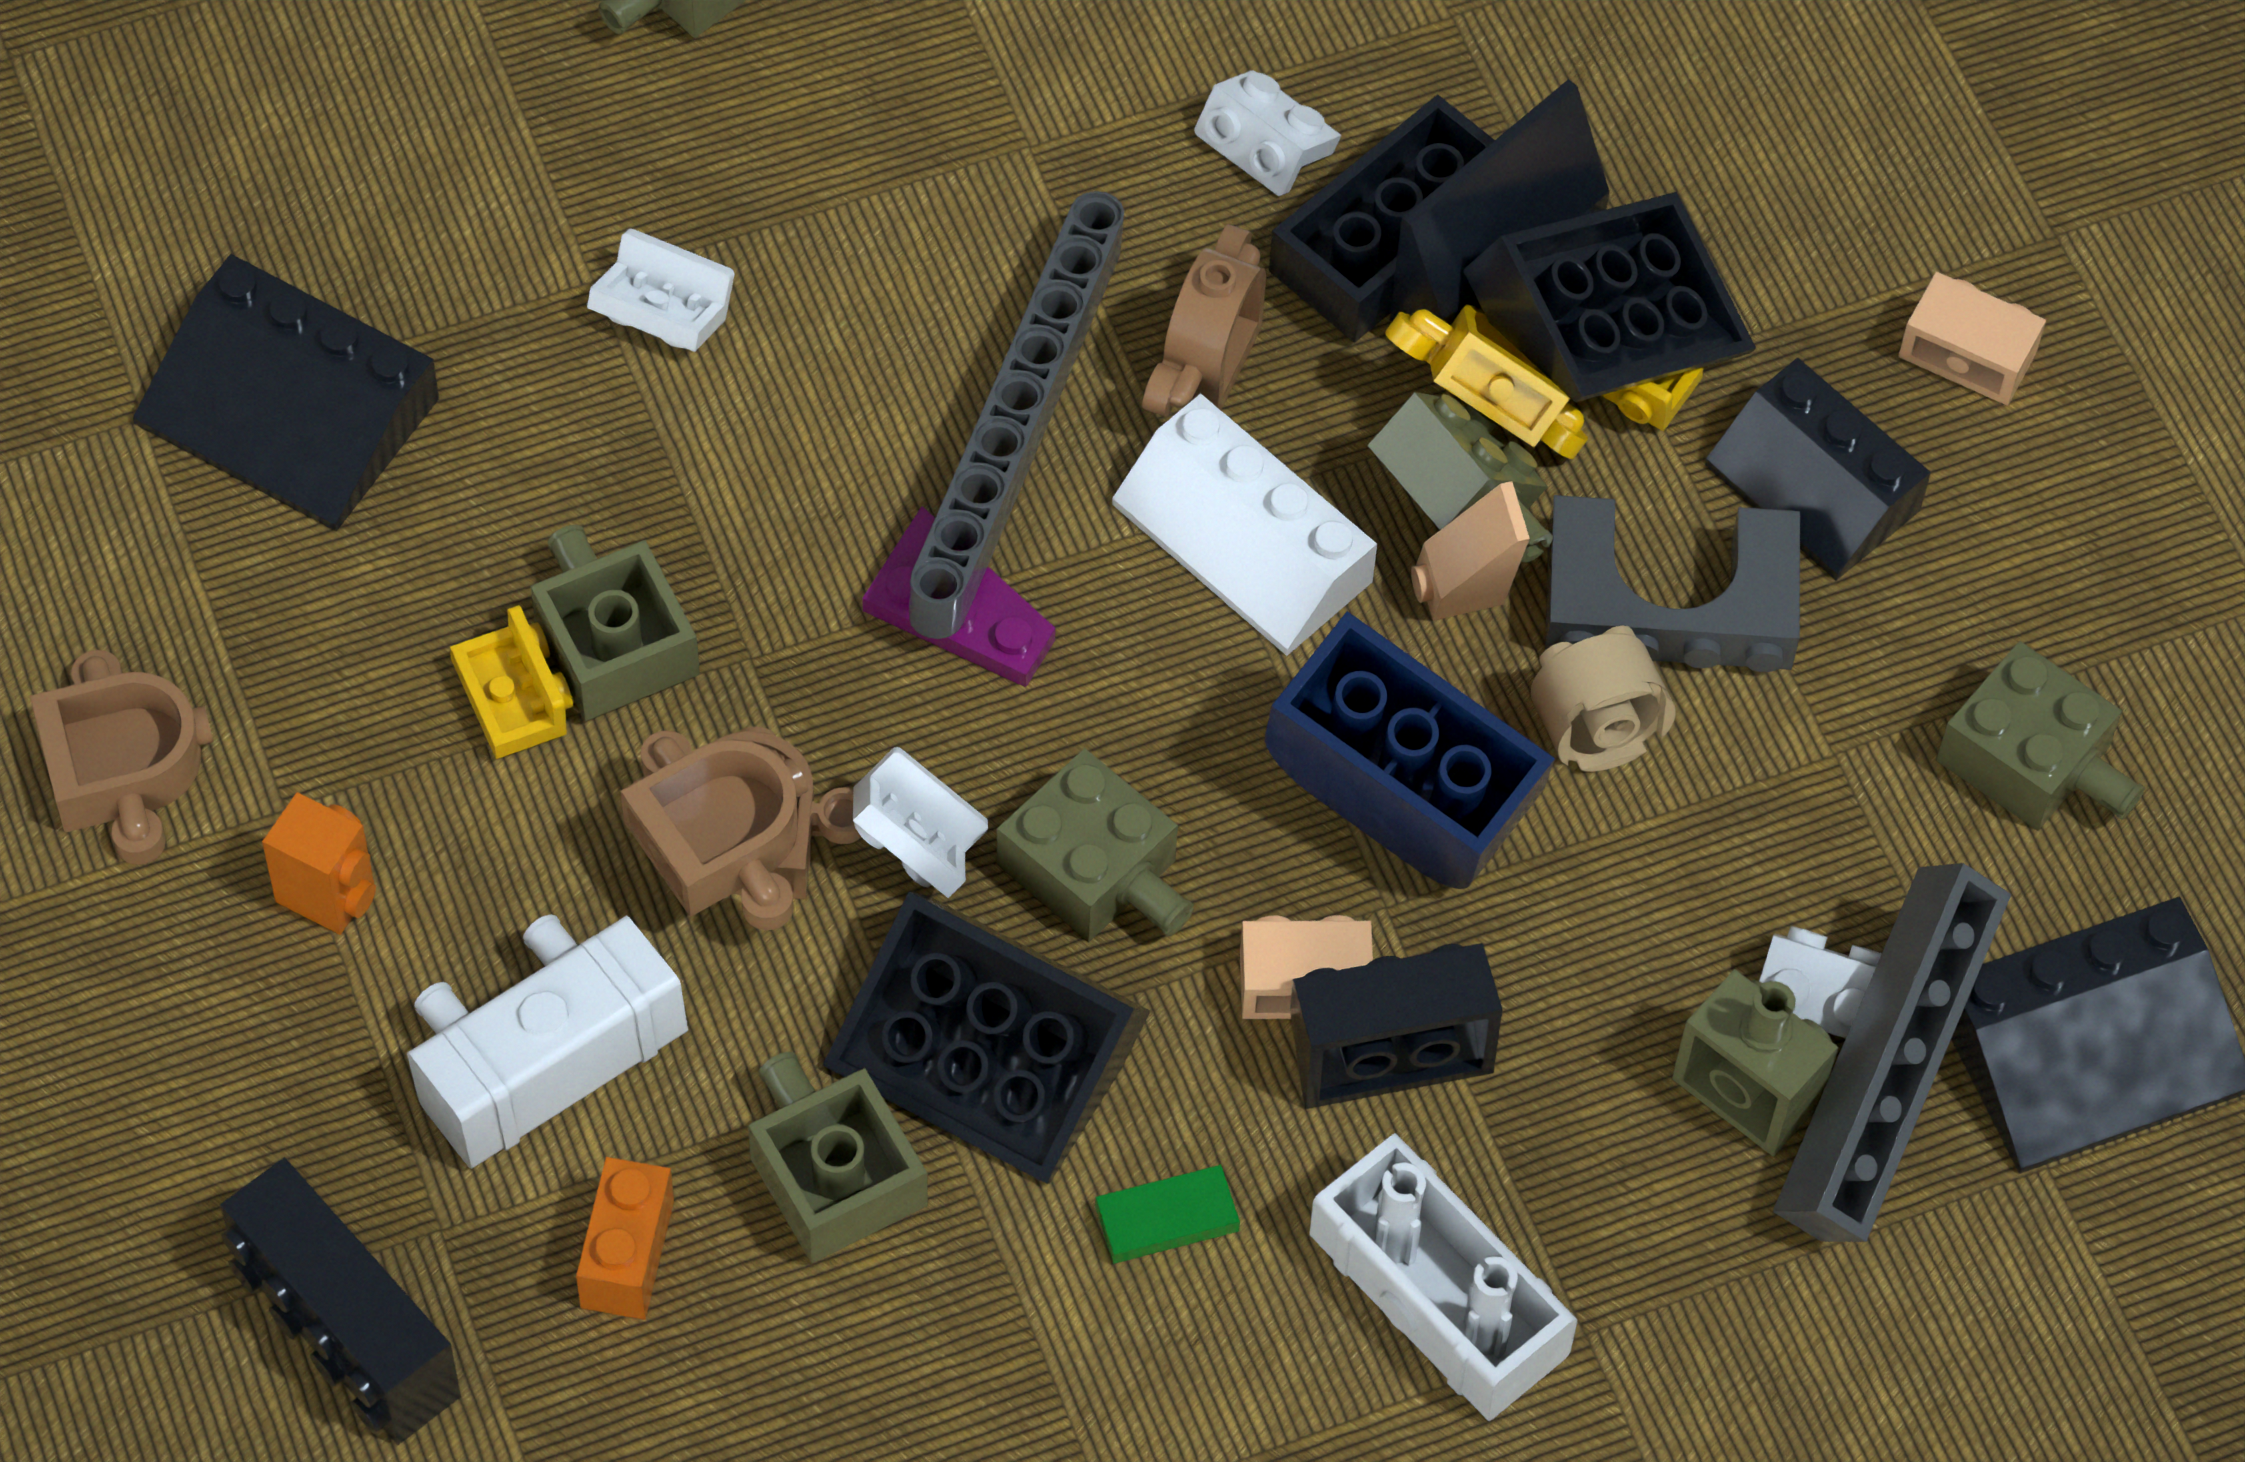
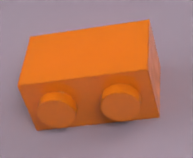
[576,1157,674,1320]

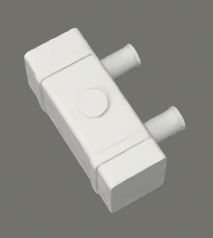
[407,914,688,1169]
[1310,1134,1577,1421]

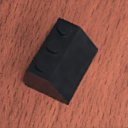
[1705,358,1931,581]
[1290,943,1503,1109]

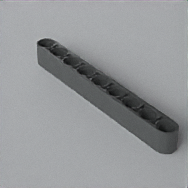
[909,191,1124,639]

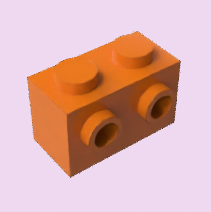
[262,792,376,935]

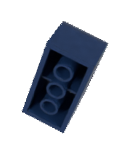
[1265,611,1555,889]

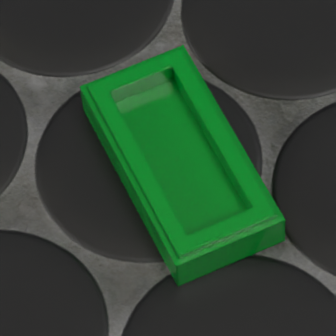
[1095,1165,1240,1264]

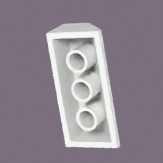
[1112,393,1377,656]

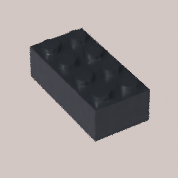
[1269,94,1495,343]
[220,1157,461,1445]

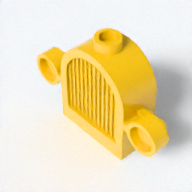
[1385,305,1588,459]

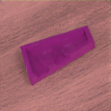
[862,506,1056,687]

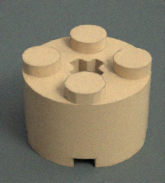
[1531,625,1676,772]

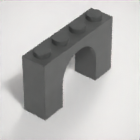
[1545,495,1800,672]

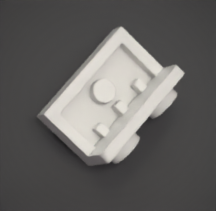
[1194,70,1342,196]
[587,228,734,352]
[853,747,988,898]
[1760,926,1882,1038]

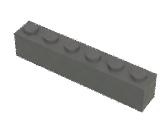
[1773,863,2011,1242]

